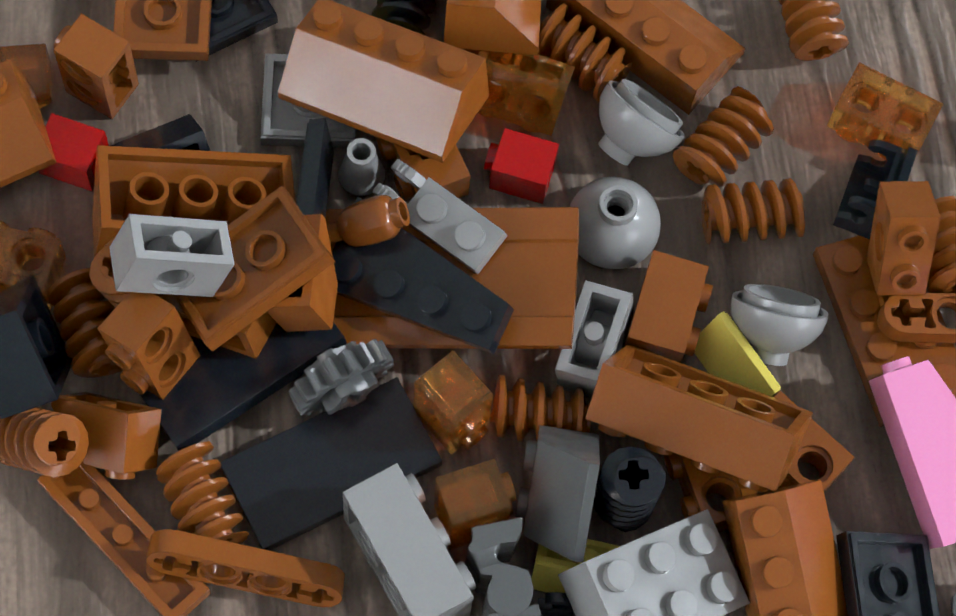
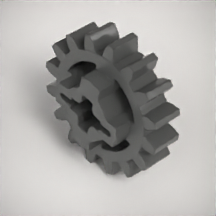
[289,339,394,416]

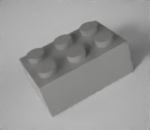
[343,463,476,616]
[558,509,750,616]

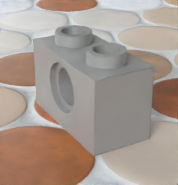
[109,214,235,297]
[555,280,634,398]

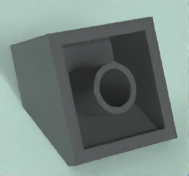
[515,425,600,563]

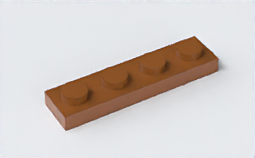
[37,461,211,616]

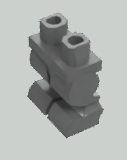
[465,517,541,616]

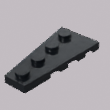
[332,196,514,354]

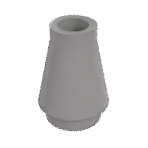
[338,138,385,196]

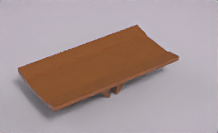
[326,207,579,349]

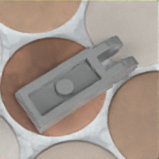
[372,159,507,274]

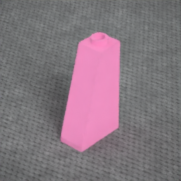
[869,356,956,549]

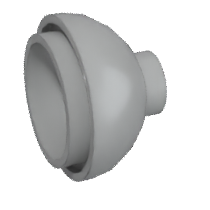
[598,79,685,166]
[569,177,661,269]
[731,284,828,366]

